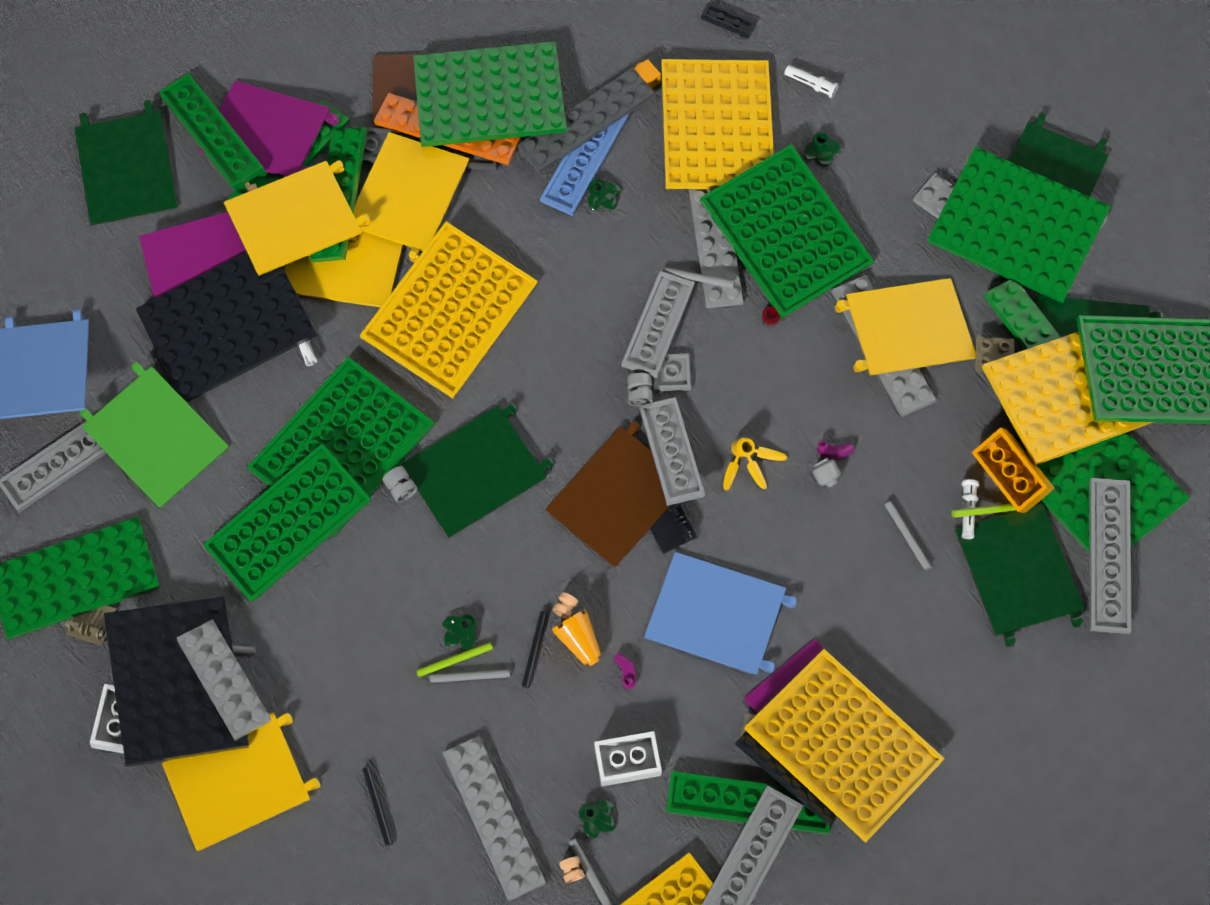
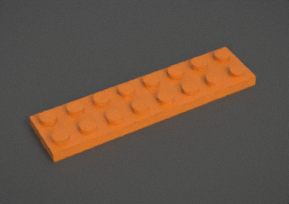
[374,93,522,165]

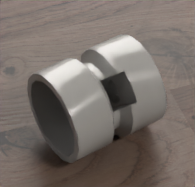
[627,373,653,407]
[382,466,418,503]

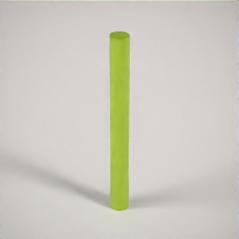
[951,503,1016,518]
[416,642,493,678]

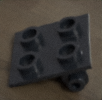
[650,504,698,554]

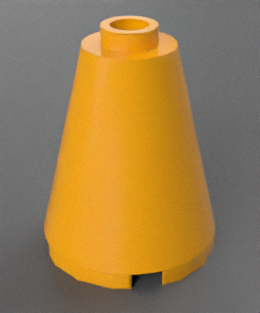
[552,609,601,666]

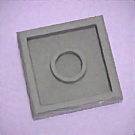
[653,353,691,392]

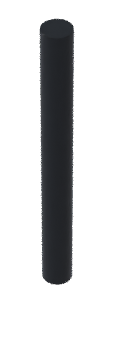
[522,611,548,688]
[362,767,393,846]

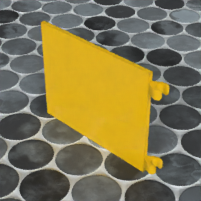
[349,132,469,262]
[224,160,371,276]
[285,231,403,308]
[835,278,976,376]
[162,712,320,852]

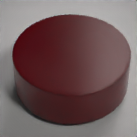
[762,306,781,326]

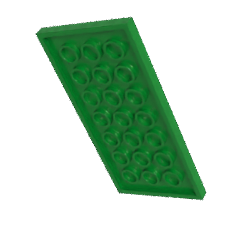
[203,443,372,603]
[0,517,160,640]

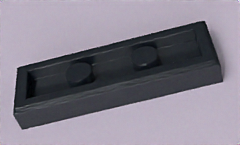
[701,2,756,39]

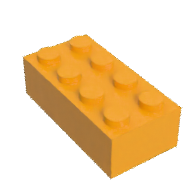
[972,428,1055,513]

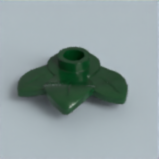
[805,132,841,166]
[588,179,621,211]
[442,614,477,651]
[578,800,615,839]

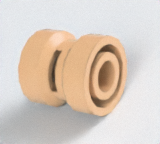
[552,592,579,619]
[559,856,585,883]

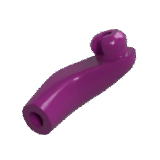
[817,441,855,460]
[613,652,636,689]

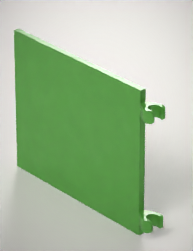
[79,362,229,508]

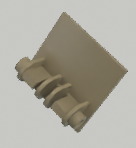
[975,336,1014,373]
[65,606,116,646]

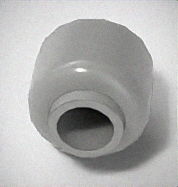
[812,458,841,488]

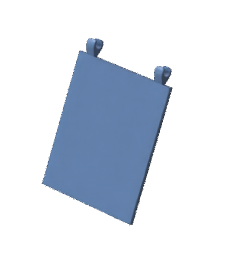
[0,309,89,419]
[644,552,797,675]

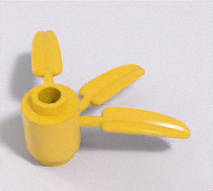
[723,437,787,491]

